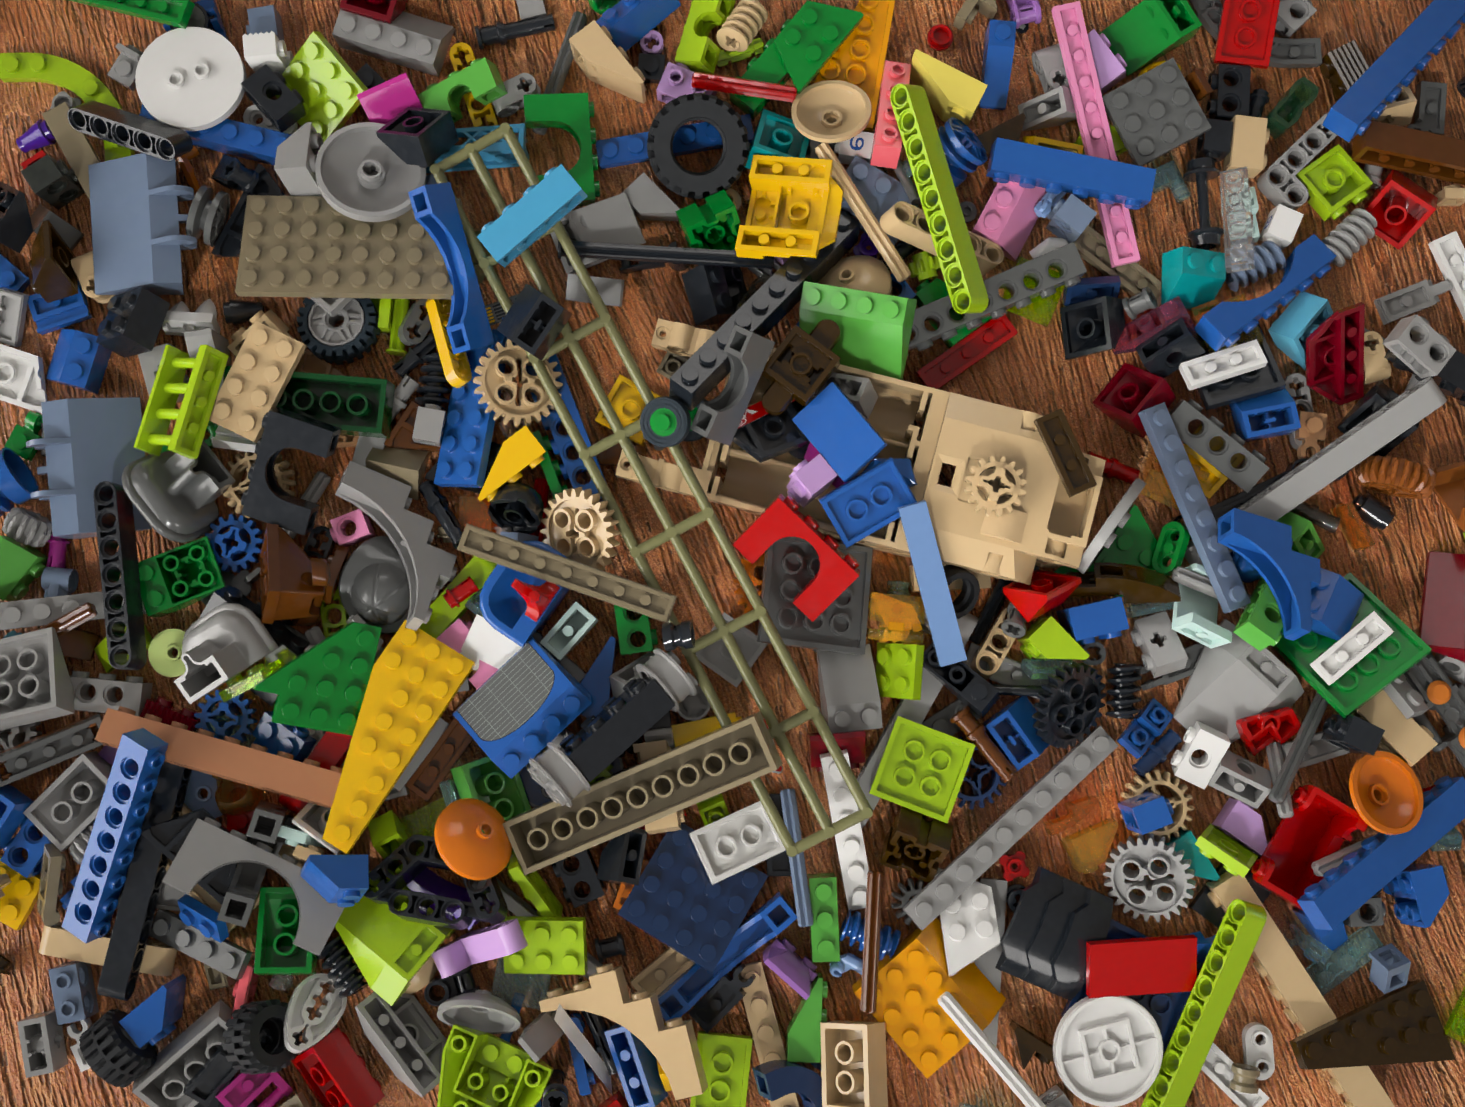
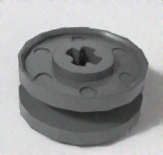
[186,185,231,247]

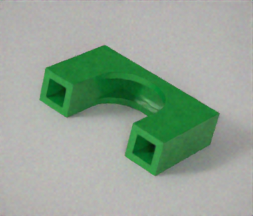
[524,93,600,206]

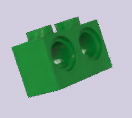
[614,605,658,655]

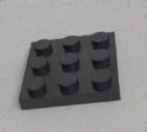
[1196,324,1286,411]

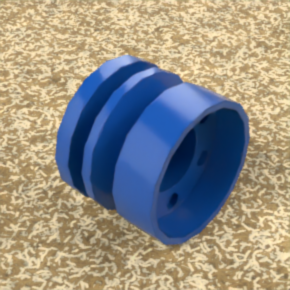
[938,117,988,189]
[0,447,39,517]

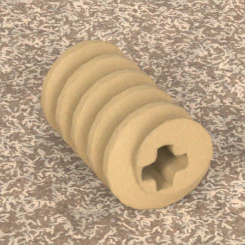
[716,0,768,52]

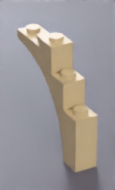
[539,963,708,1100]

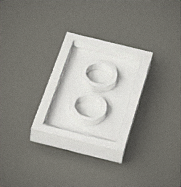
[689,801,786,885]

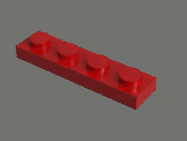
[915,315,1018,389]

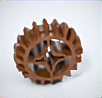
[1357,455,1436,500]

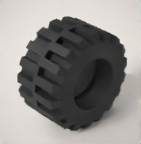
[223,999,302,1075]
[79,1009,158,1088]

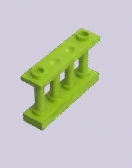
[134,345,229,459]

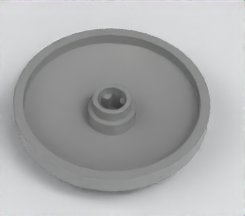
[315,122,426,222]

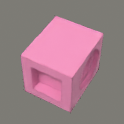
[330,509,376,547]

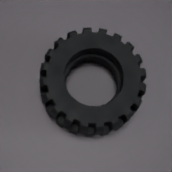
[647,93,749,199]

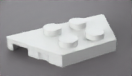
[0,344,47,414]
[934,868,1001,976]

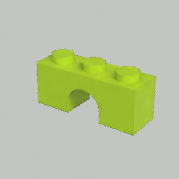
[675,0,736,74]

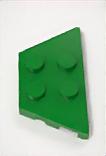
[774,0,864,94]
[1086,504,1157,598]

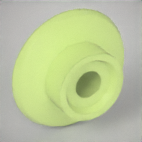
[148,628,186,677]

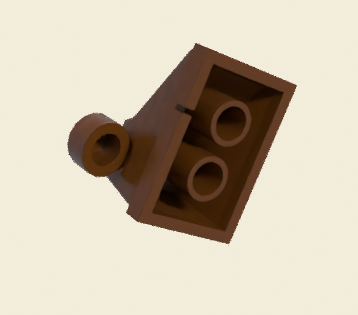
[259,524,331,626]

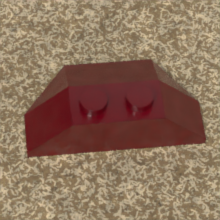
[1306,302,1365,406]

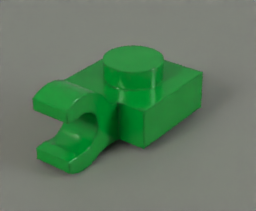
[4,411,43,461]

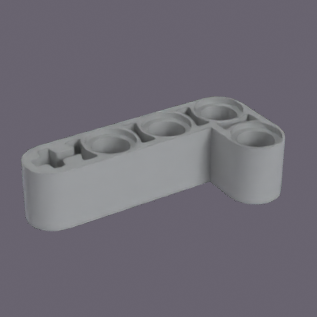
[1257,112,1337,210]

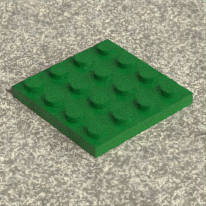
[1272,572,1432,718]

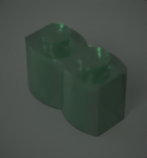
[1264,77,1319,139]

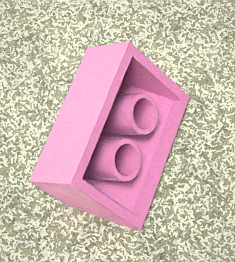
[972,181,1047,262]

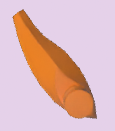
[176,145,200,193]

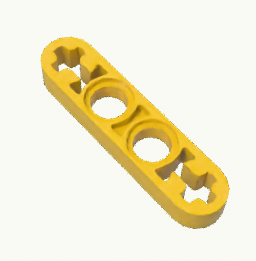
[449,42,498,127]
[426,299,472,388]

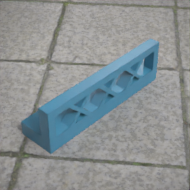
[426,123,530,174]

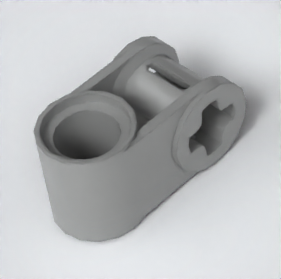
[1032,44,1069,93]
[492,73,541,118]

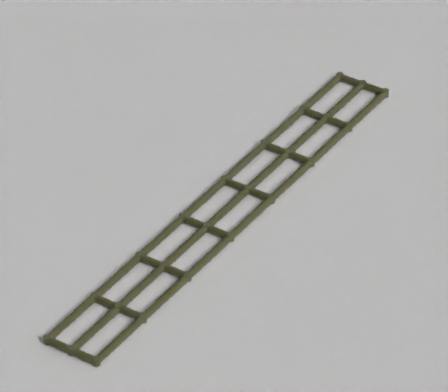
[429,123,873,857]

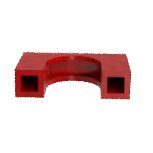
[733,494,860,622]

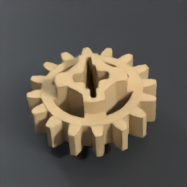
[964,455,1027,518]

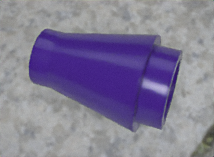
[16,120,56,153]

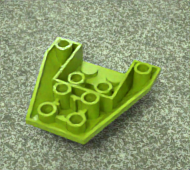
[335,871,456,1006]
[437,1024,554,1107]

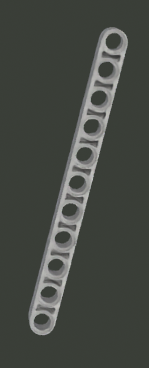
[1184,377,1447,565]

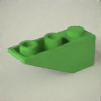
[786,973,828,1063]

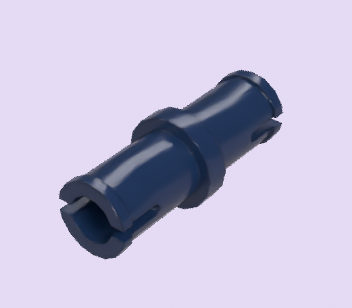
[1132,729,1182,779]

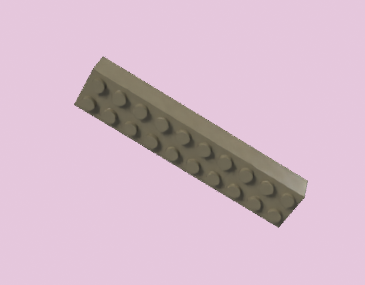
[502,711,783,876]

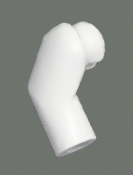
[1029,237,1069,259]

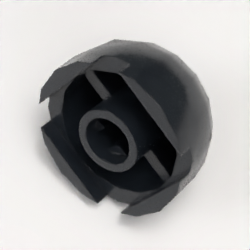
[488,483,544,534]

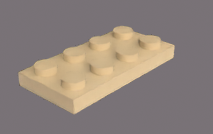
[209,321,307,443]

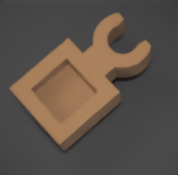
[1295,411,1327,458]

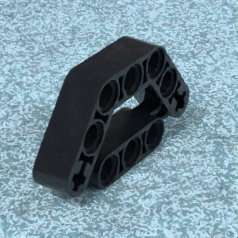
[364,834,508,930]

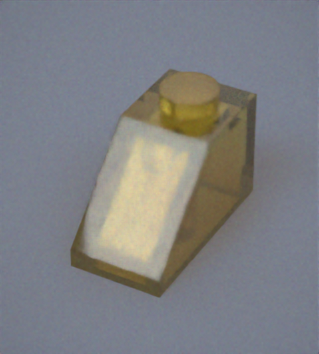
[1061,818,1119,874]

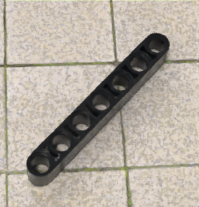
[93,481,147,670]

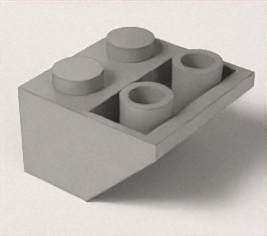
[274,122,323,196]

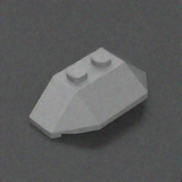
[355,992,446,1098]

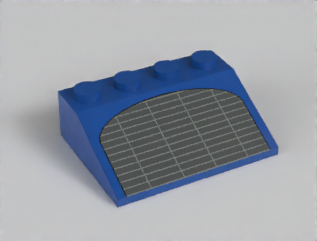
[453,637,592,779]

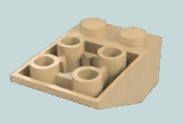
[569,20,647,104]

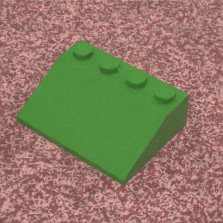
[799,281,917,380]

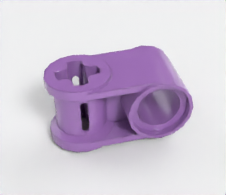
[1006,0,1042,29]

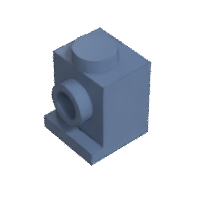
[1369,943,1411,994]

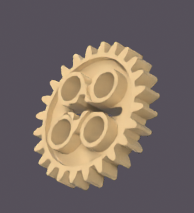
[473,339,563,427]
[540,487,621,570]

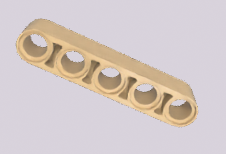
[880,201,1004,275]
[39,923,177,976]

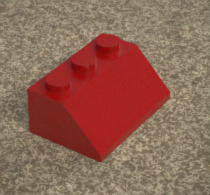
[291,1028,385,1107]

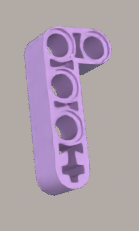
[432,918,528,979]

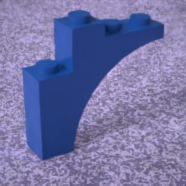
[1217,508,1321,641]

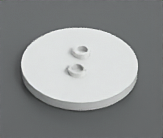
[135,27,246,131]
[1053,996,1163,1107]

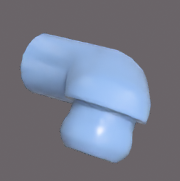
[829,953,863,977]

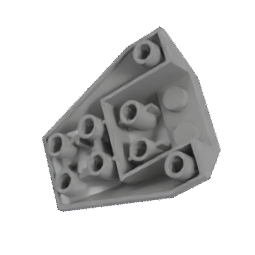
[1173,619,1304,743]

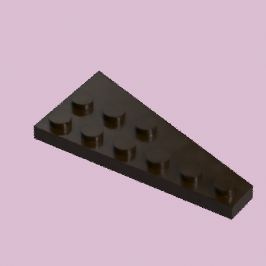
[1289,979,1456,1070]

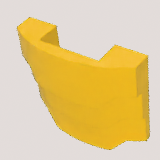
[735,155,843,259]

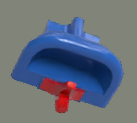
[480,541,570,648]

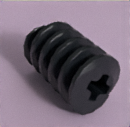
[415,353,451,411]
[1105,663,1142,719]
[316,936,369,998]

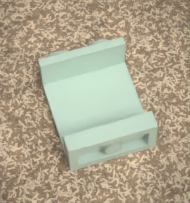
[1172,563,1233,649]

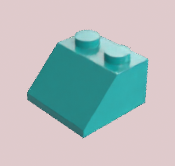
[745,109,810,169]
[1161,246,1226,312]

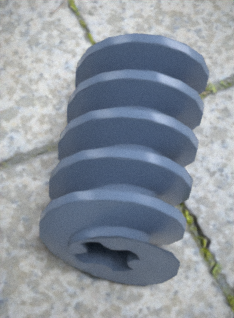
[1225,240,1286,292]

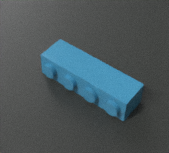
[477,164,588,268]

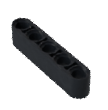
[67,100,193,161]

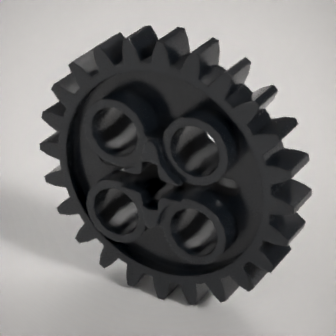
[1032,661,1106,749]

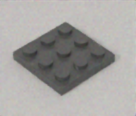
[1102,58,1212,166]

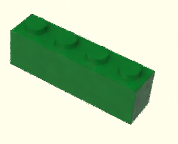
[729,18,791,120]

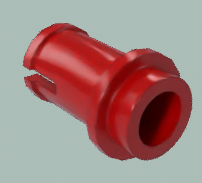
[443,576,479,609]

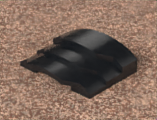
[995,866,1113,1001]

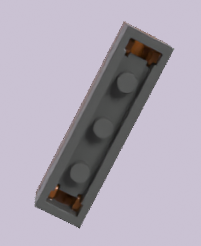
[0,712,103,787]

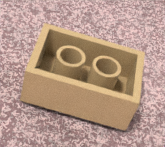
[820,1020,888,1107]

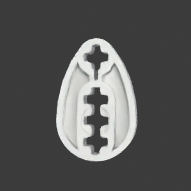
[283,973,347,1054]

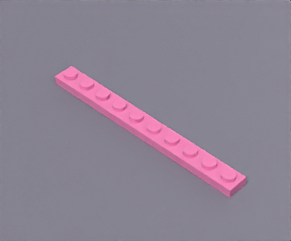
[1051,1,1141,268]

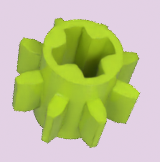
[908,251,941,283]

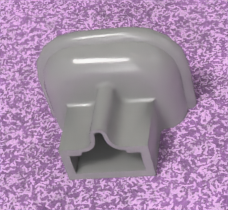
[174,603,279,704]

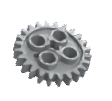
[1103,834,1196,923]

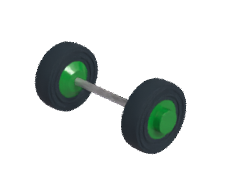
[640,396,708,448]

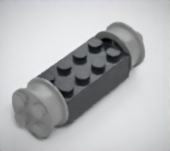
[527,648,698,808]

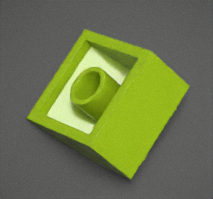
[1017,616,1090,660]

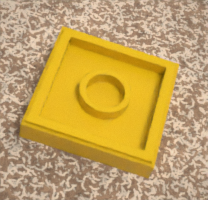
[595,374,662,446]

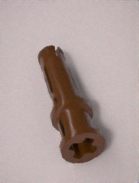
[949,705,1018,783]

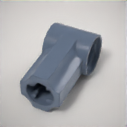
[41,566,79,598]

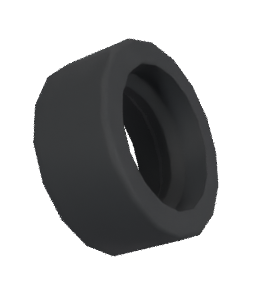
[943,565,980,619]

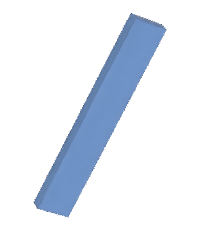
[897,500,967,667]

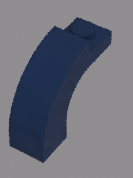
[752,1060,822,1107]

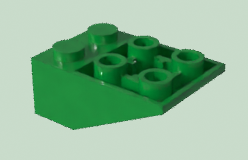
[1099,0,1202,77]
[138,536,226,618]

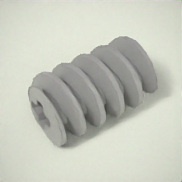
[1321,208,1377,267]

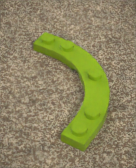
[0,52,135,161]

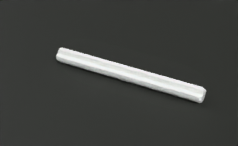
[937,991,1046,1107]

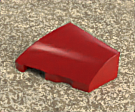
[1236,706,1301,756]

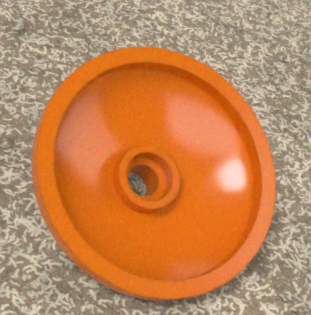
[1349,751,1423,835]
[434,798,512,880]

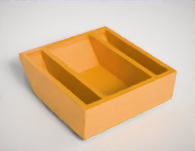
[852,918,1006,1079]

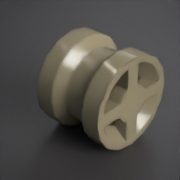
[1229,1063,1260,1094]

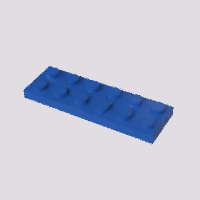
[434,329,508,488]

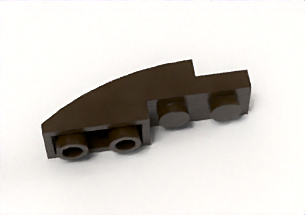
[1066,562,1181,604]

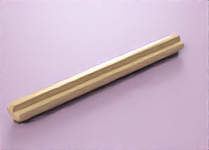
[815,143,911,282]

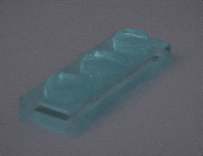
[1305,926,1384,996]

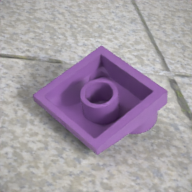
[762,938,818,1000]

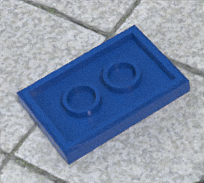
[792,382,888,482]
[818,457,917,548]

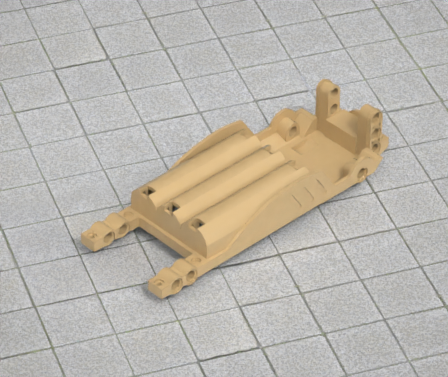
[615,318,1106,585]

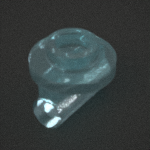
[1430,828,1463,852]

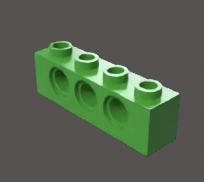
[1233,549,1296,651]

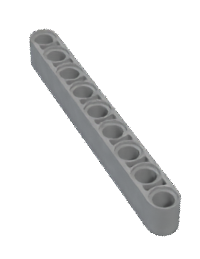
[856,613,979,828]

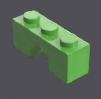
[418,57,508,123]
[807,873,840,963]

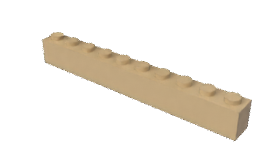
[1206,871,1395,1107]

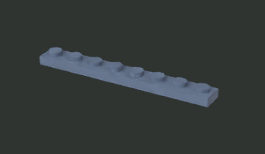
[1138,402,1251,614]

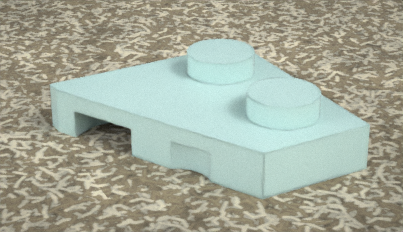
[278,825,326,848]

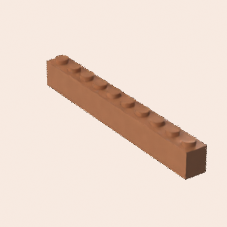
[95,706,343,809]

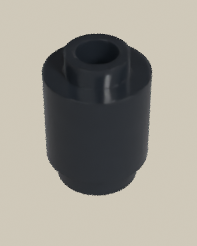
[1351,492,1395,530]

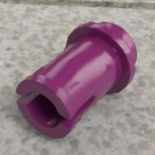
[47,534,71,568]

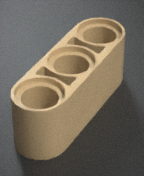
[970,608,1016,680]

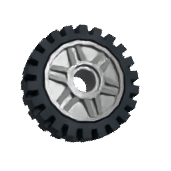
[297,298,381,365]

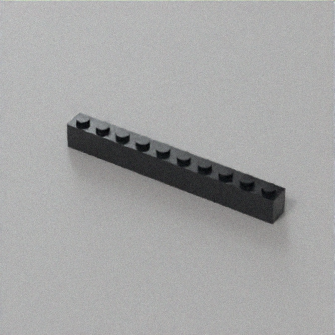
[669,209,861,412]

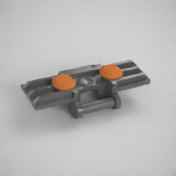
[1404,652,1465,769]

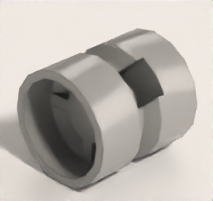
[677,685,710,721]

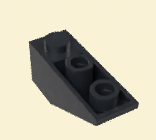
[923,642,1000,718]

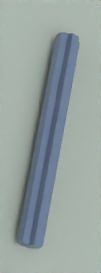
[780,788,814,927]

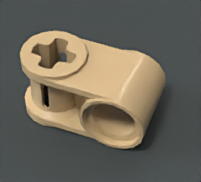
[71,251,115,304]
[1364,331,1391,385]

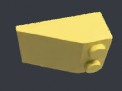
[910,49,988,126]

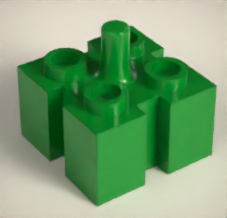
[675,190,740,266]

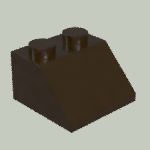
[29,220,78,303]

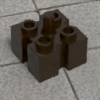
[879,806,954,883]

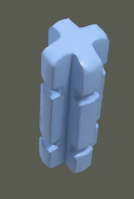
[1034,192,1066,218]

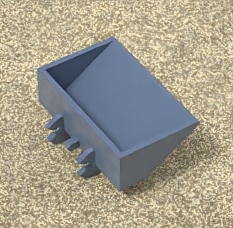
[88,153,197,295]
[26,397,152,540]

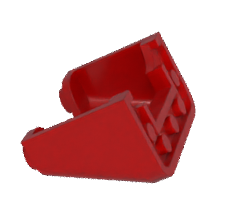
[1251,784,1368,911]

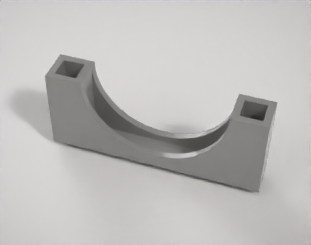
[162,817,345,956]

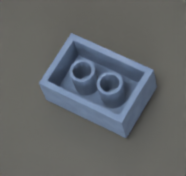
[841,155,921,246]

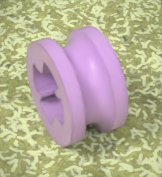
[640,30,664,54]

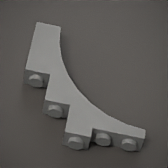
[335,461,457,631]

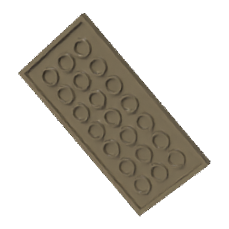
[235,195,462,300]

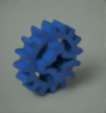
[205,514,263,573]
[194,688,258,743]

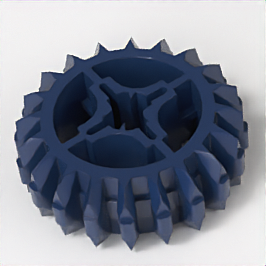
[956,737,1007,810]

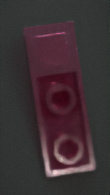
[1112,296,1197,355]

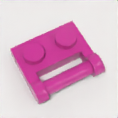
[215,1072,293,1107]

